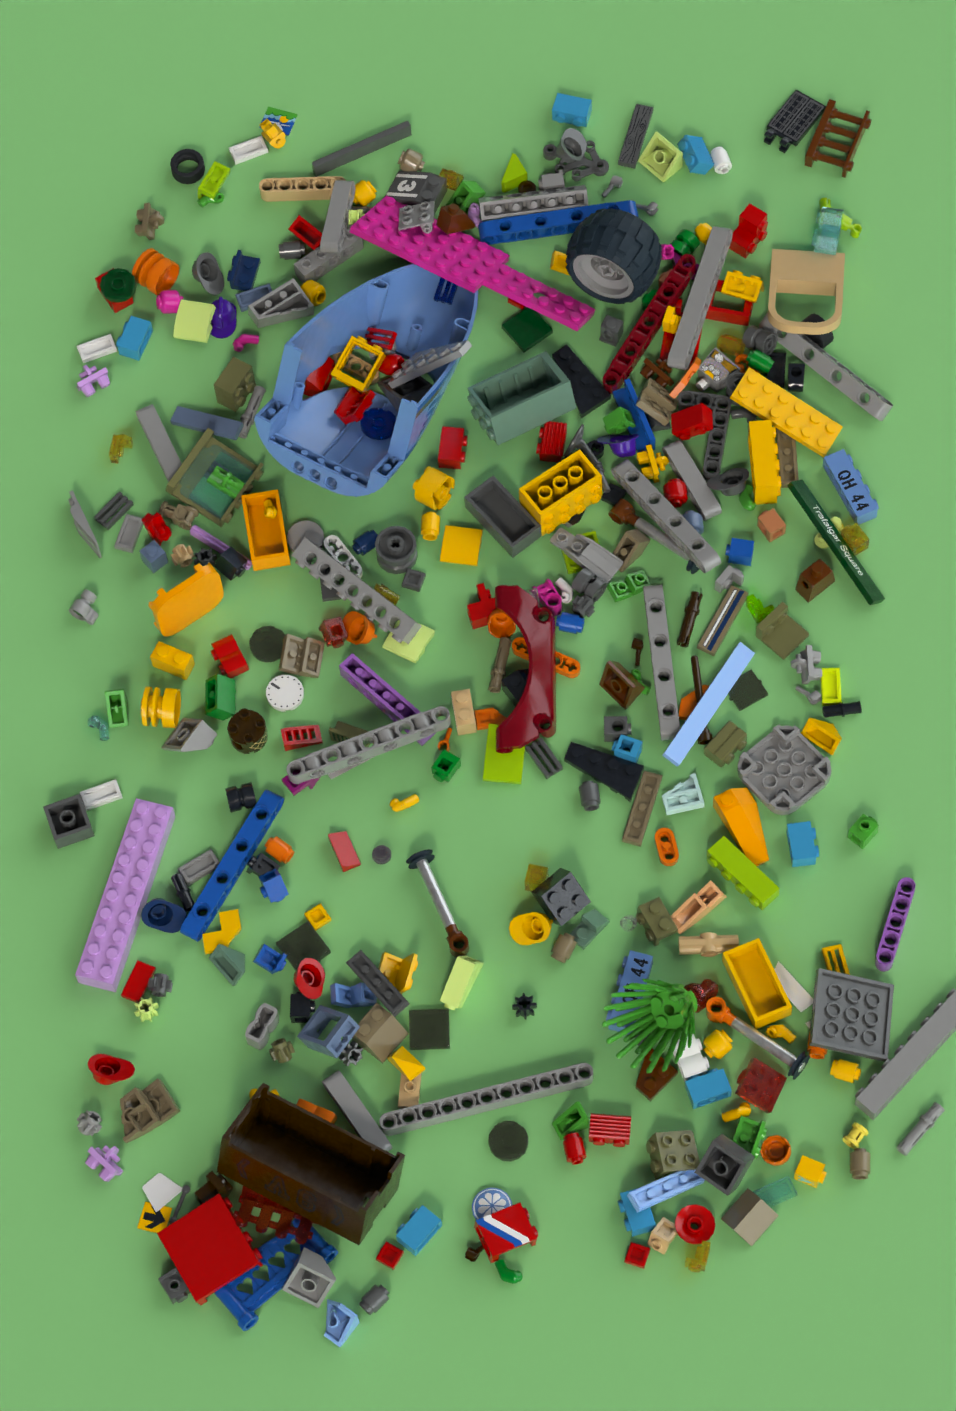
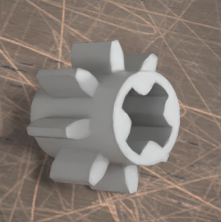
[77,1110,102,1136]

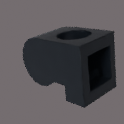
[788,363,805,392]

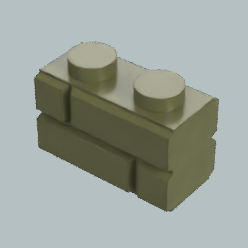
[704,721,747,767]

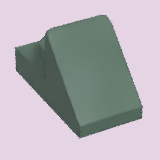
[570,909,610,950]

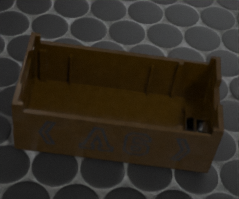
[217,1083,405,1245]

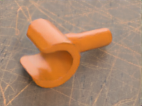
[438,728,452,752]

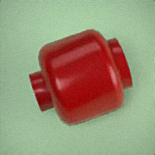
[663,478,688,508]

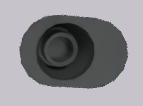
[556,128,587,164]
[192,252,224,295]
[707,468,749,496]

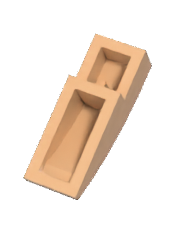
[671,880,727,934]

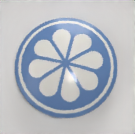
[472,1188,512,1220]

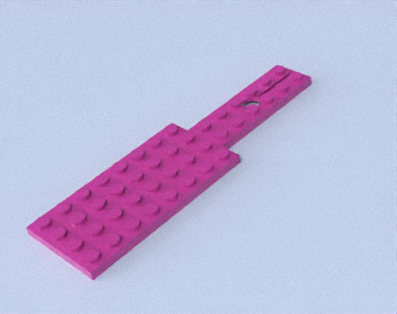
[350,196,595,331]

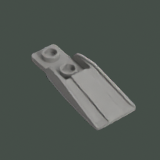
[68,490,102,558]
[550,528,623,584]

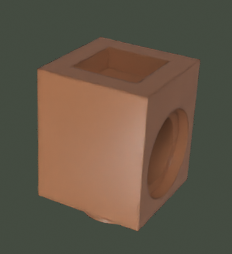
[757,508,786,542]

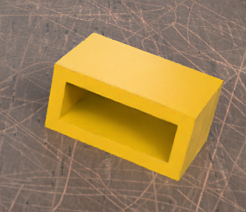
[150,641,195,680]

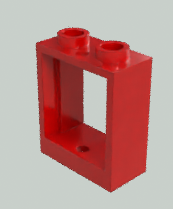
[706,280,754,326]

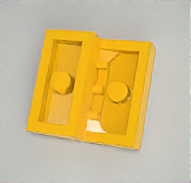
[440,525,483,566]

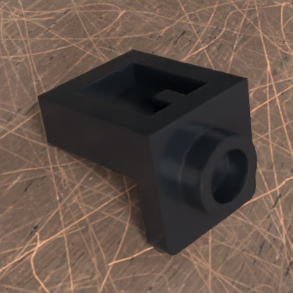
[246,853,280,876]

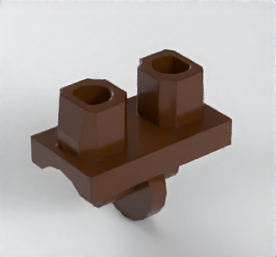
[640,358,674,388]

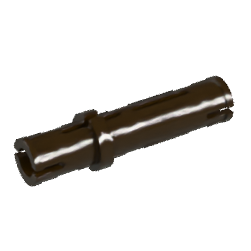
[677,591,703,647]

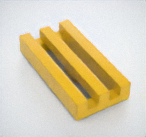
[822,944,850,975]

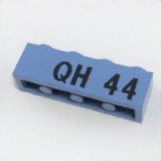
[823,449,879,526]
[606,950,653,1034]

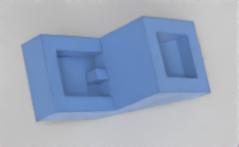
[330,982,377,1008]

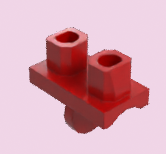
[141,512,172,546]

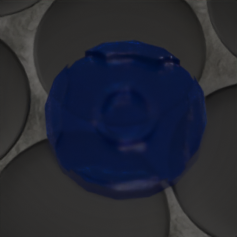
[360,408,396,440]

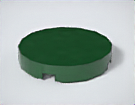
[100,268,137,303]

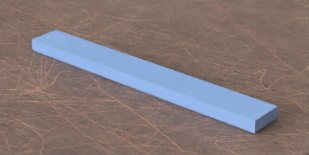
[662,642,755,767]

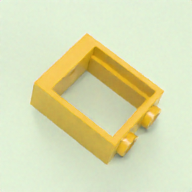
[331,336,386,393]

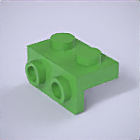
[732,1116,767,1159]

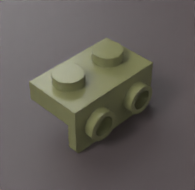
[636,897,678,946]

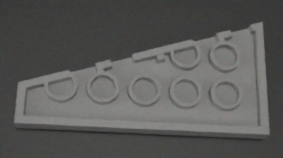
[388,340,472,389]

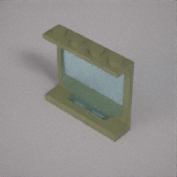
[166,428,264,527]

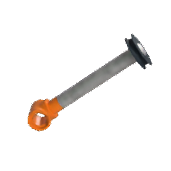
[706,997,810,1080]

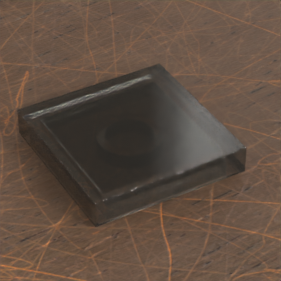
[276,921,331,971]
[409,1009,450,1050]

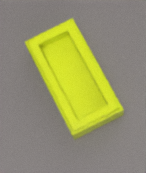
[820,668,841,706]

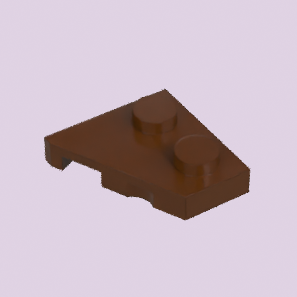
[636,1048,678,1102]

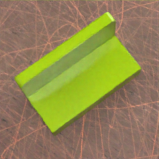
[198,161,230,200]

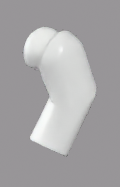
[555,578,574,604]

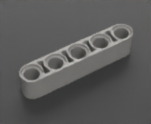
[320,180,355,254]
[135,404,182,483]
[662,440,722,521]
[322,1070,393,1152]

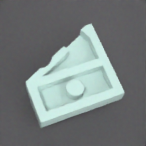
[662,773,705,815]

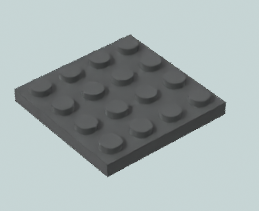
[809,968,894,1062]

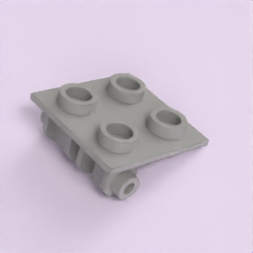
[398,201,435,234]

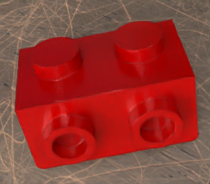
[334,387,376,425]

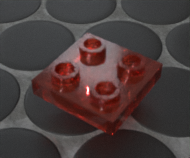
[735,1058,787,1114]

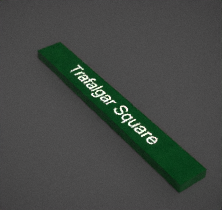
[787,480,885,605]

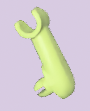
[348,209,365,225]
[814,517,844,549]

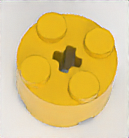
[413,466,455,510]

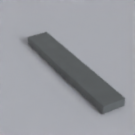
[312,121,412,177]

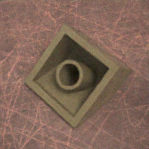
[352,1003,408,1063]

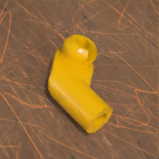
[389,794,419,812]

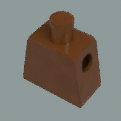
[795,559,835,603]

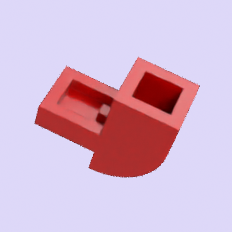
[467,583,497,629]

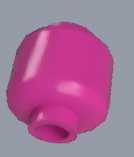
[156,290,183,314]

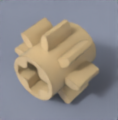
[170,544,195,567]

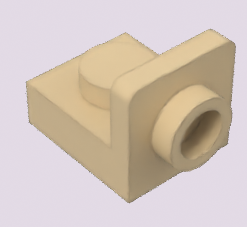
[647,1217,678,1254]

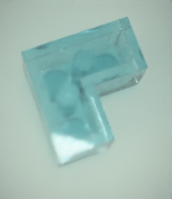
[812,207,844,255]

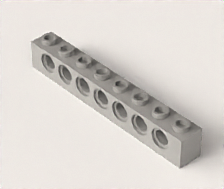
[292,538,422,644]

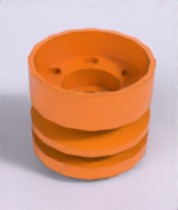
[132,248,180,295]

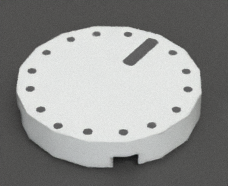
[266,675,304,712]

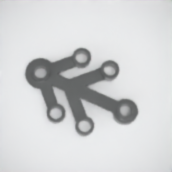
[543,141,609,181]

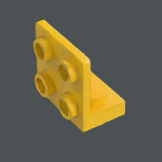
[721,270,765,303]

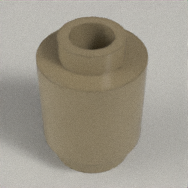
[551,933,577,963]
[850,1148,870,1180]

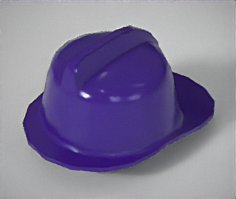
[210,297,237,339]
[597,434,639,458]

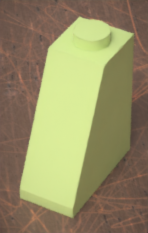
[440,955,484,1010]

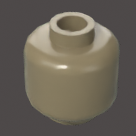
[398,149,425,172]

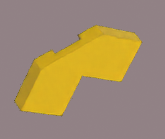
[202,909,242,954]

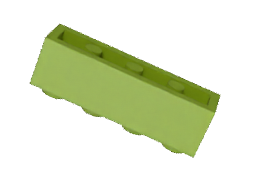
[707,836,780,910]

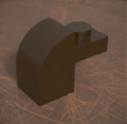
[195,1171,233,1205]

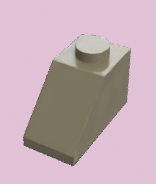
[612,529,650,572]

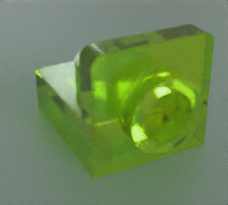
[746,594,774,623]

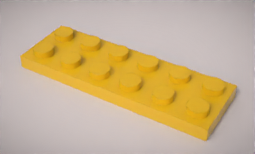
[730,367,843,458]

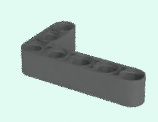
[678,391,731,482]

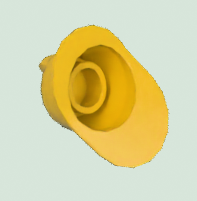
[509,912,553,945]

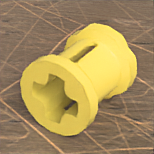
[842,1122,869,1149]

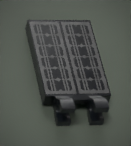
[764,90,826,153]

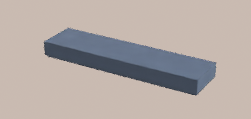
[170,406,244,440]

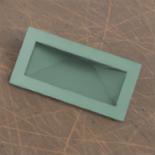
[209,944,245,986]

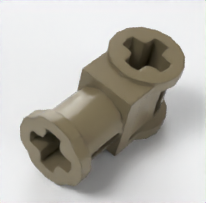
[159,501,199,530]

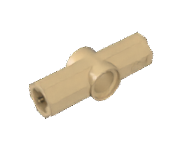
[678,932,739,957]

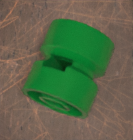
[670,229,700,259]

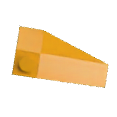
[713,787,769,867]

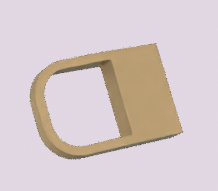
[768,249,845,335]

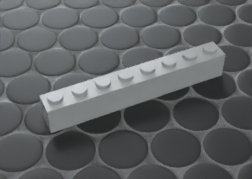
[855,988,956,1120]

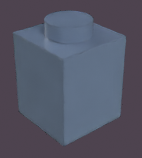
[139,540,168,573]

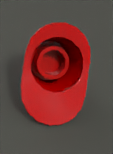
[293,958,325,999]
[88,1054,135,1085]

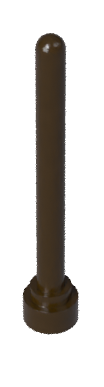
[691,655,713,745]

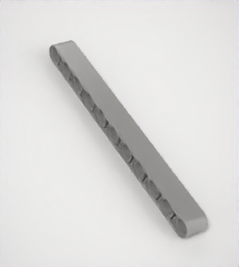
[379,1063,593,1136]

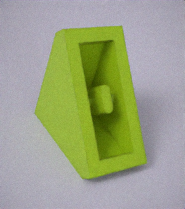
[501,153,528,193]

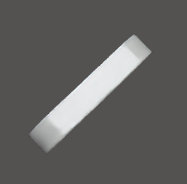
[324,535,362,578]

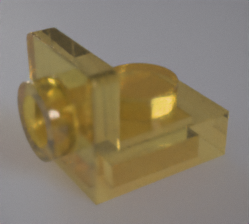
[440,168,464,191]
[109,434,133,464]
[685,1241,711,1272]

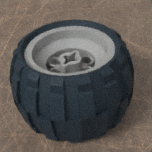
[566,208,662,304]

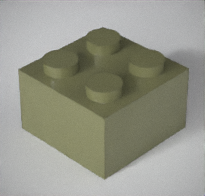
[214,357,256,412]

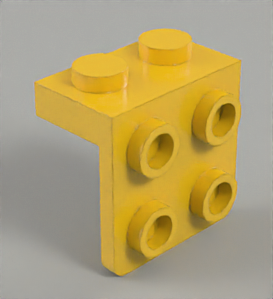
[378,952,418,994]

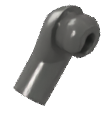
[731,408,757,424]

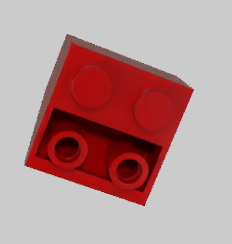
[303,357,335,396]

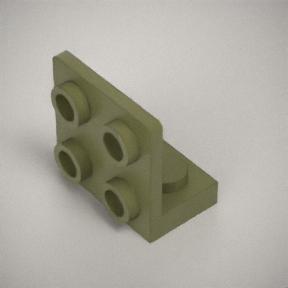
[756,602,809,660]

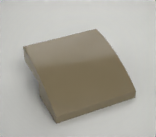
[636,378,678,426]
[279,634,325,678]

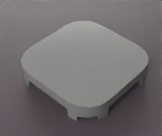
[737,724,831,815]

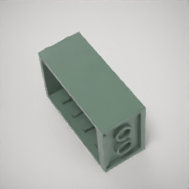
[467,351,576,445]

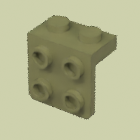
[646,1130,700,1179]

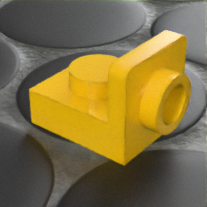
[662,306,681,334]

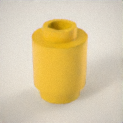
[694,222,712,245]
[421,511,440,541]
[830,1059,861,1083]

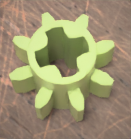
[134,997,159,1022]

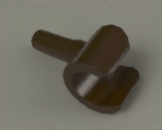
[631,638,644,666]
[465,1244,484,1262]

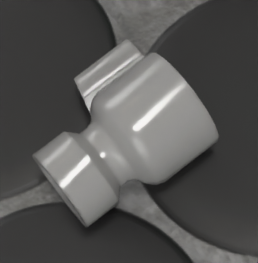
[69,589,99,625]

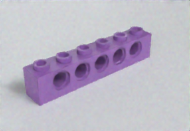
[339,653,436,746]

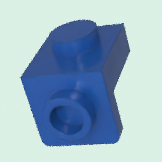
[253,944,287,974]

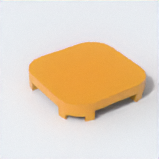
[149,562,224,637]

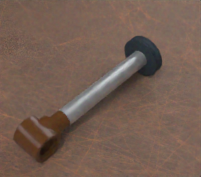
[608,499,699,574]
[406,849,469,958]

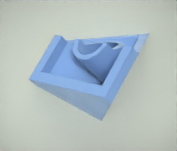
[324,1299,360,1347]

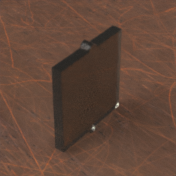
[728,670,768,711]

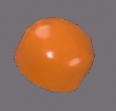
[487,609,516,638]
[760,1135,791,1166]

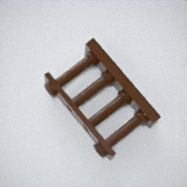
[805,99,872,178]

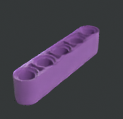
[875,877,916,972]

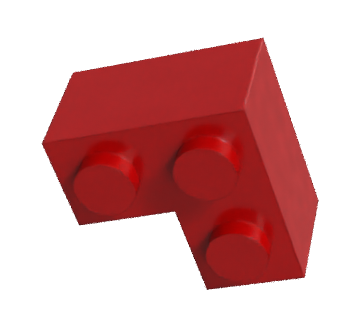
[729,203,768,259]

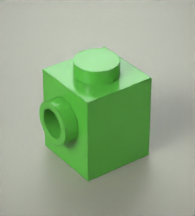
[848,814,879,849]

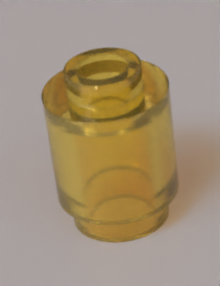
[717,334,745,357]

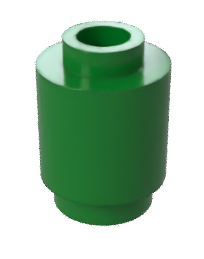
[746,349,775,374]

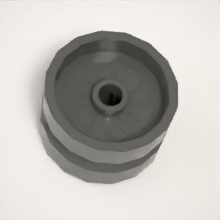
[375,526,418,574]

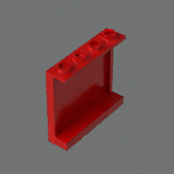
[157,1194,263,1305]

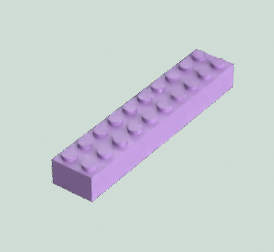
[75,798,176,992]

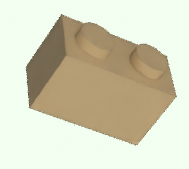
[451,689,477,736]

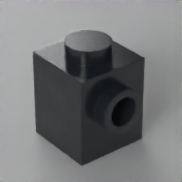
[214,547,248,581]
[290,992,316,1023]

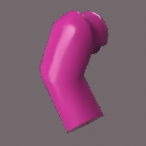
[233,334,259,352]

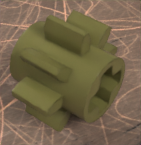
[269,1038,295,1063]

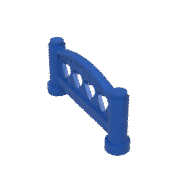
[214,1215,338,1331]

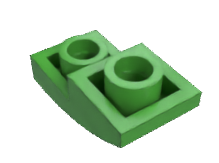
[607,570,651,602]

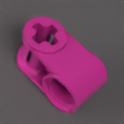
[532,578,562,616]

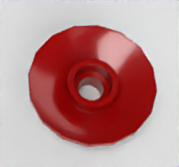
[675,1204,716,1244]

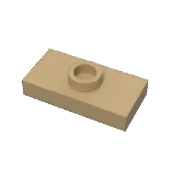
[398,1073,422,1108]

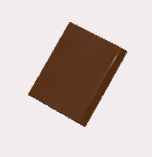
[599,660,645,710]

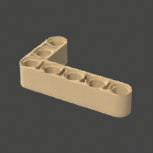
[259,176,346,202]

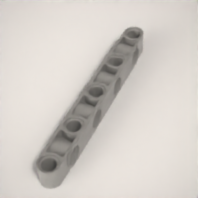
[759,312,893,421]
[611,459,721,573]
[643,584,680,741]
[286,706,451,784]

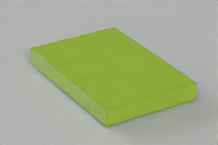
[483,724,525,784]

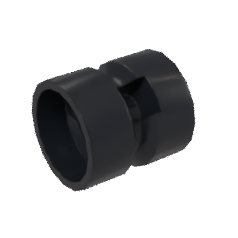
[225,782,256,813]

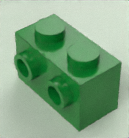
[205,674,236,721]

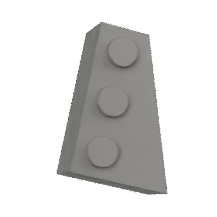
[248,278,314,328]

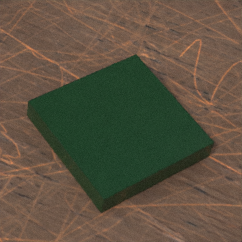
[502,307,553,353]

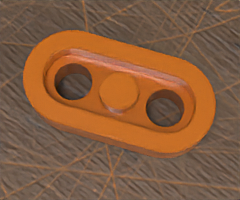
[655,828,679,866]

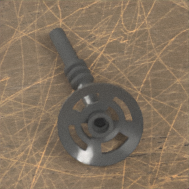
[563,424,611,493]

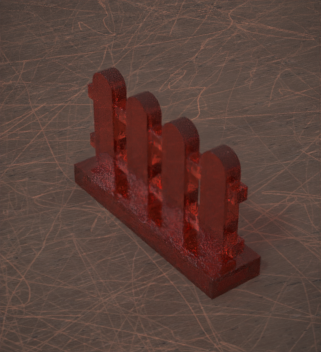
[233,1186,317,1244]

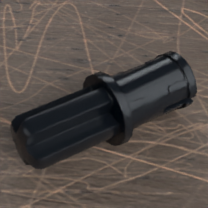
[822,701,862,718]
[171,873,195,912]

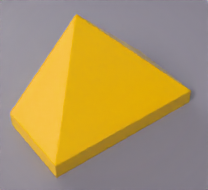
[801,718,842,755]
[387,1046,425,1081]

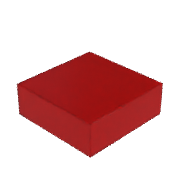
[376,1241,404,1270]
[625,1242,651,1269]

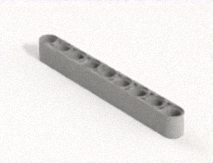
[667,226,733,370]

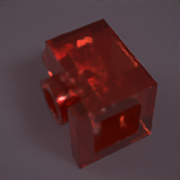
[319,616,348,648]

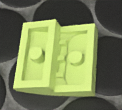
[173,300,216,343]
[382,620,435,664]

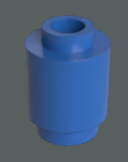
[556,612,585,634]

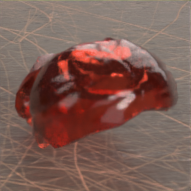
[683,979,718,1013]

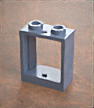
[297,1005,360,1058]

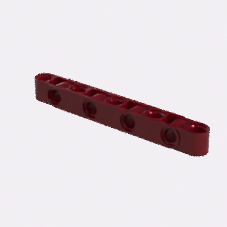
[603,254,696,394]

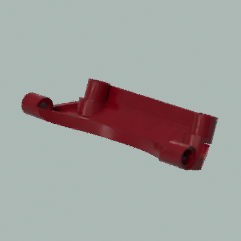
[495,585,556,753]

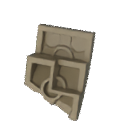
[120,1078,180,1143]

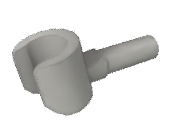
[602,176,623,197]
[636,202,659,216]
[795,686,821,705]

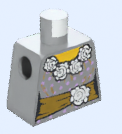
[696,347,741,392]

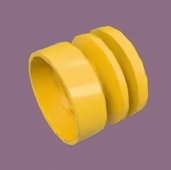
[141,686,181,728]

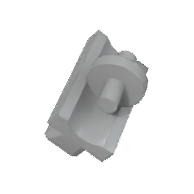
[790,645,822,684]

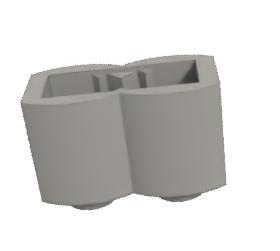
[245,1003,279,1050]

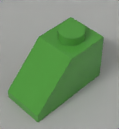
[446,181,486,213]

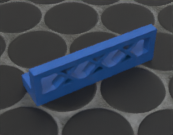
[612,378,655,453]

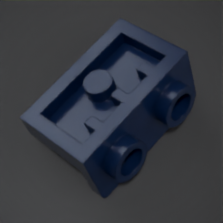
[227,250,261,291]

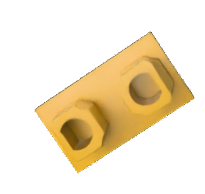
[260,119,286,148]
[637,444,669,483]

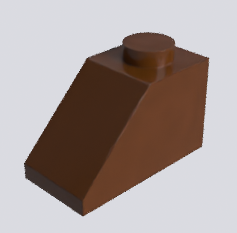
[436,204,475,235]

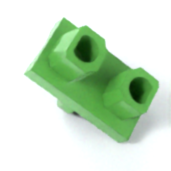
[206,466,245,499]

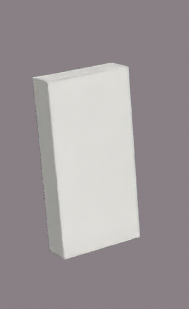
[229,136,268,165]
[77,334,117,363]
[80,779,123,811]

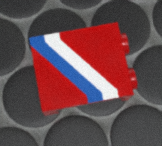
[474,1203,538,1263]

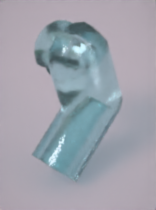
[88,715,109,741]

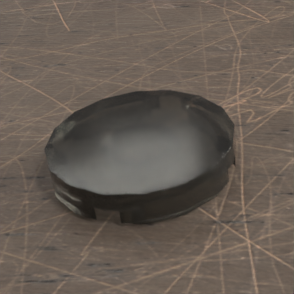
[249,626,285,663]
[488,1121,529,1161]

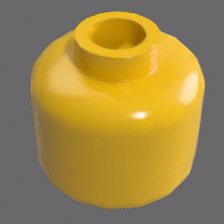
[353,180,377,206]
[300,280,326,306]
[703,1029,733,1059]

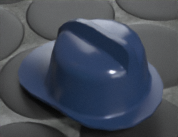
[141,898,187,933]

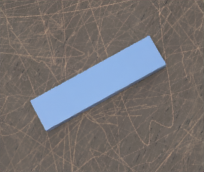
[627,1170,705,1213]

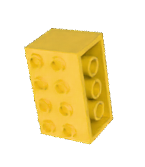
[519,449,602,536]

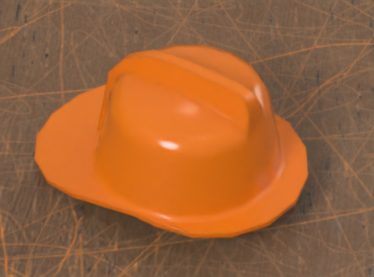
[341,611,377,645]

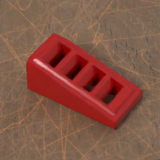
[281,725,323,751]

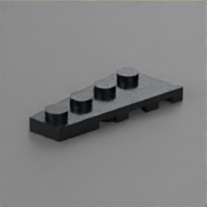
[552,345,611,418]
[564,742,644,802]

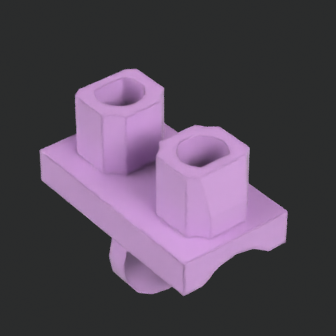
[76,365,110,397]
[85,1145,124,1182]

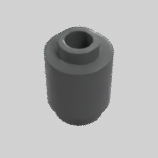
[279,240,305,260]
[579,781,601,811]
[359,1285,389,1315]

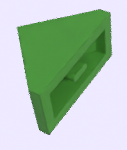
[104,689,129,728]
[552,1101,589,1140]

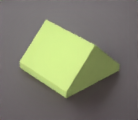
[638,132,683,182]

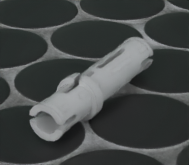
[238,386,266,439]
[896,1102,945,1156]

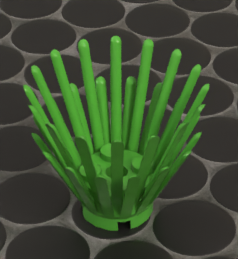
[602,979,698,1073]

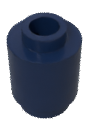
[352,529,378,556]

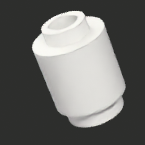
[710,147,732,174]

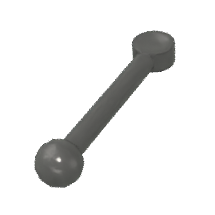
[169,1185,190,1224]

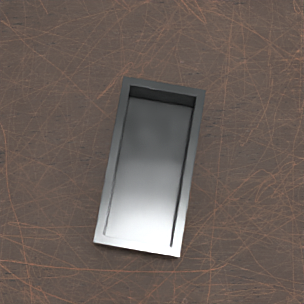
[464,476,542,558]

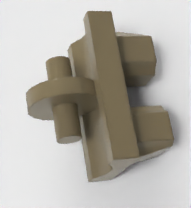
[135,203,164,240]

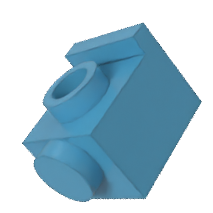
[612,734,643,763]

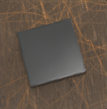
[402,568,426,592]

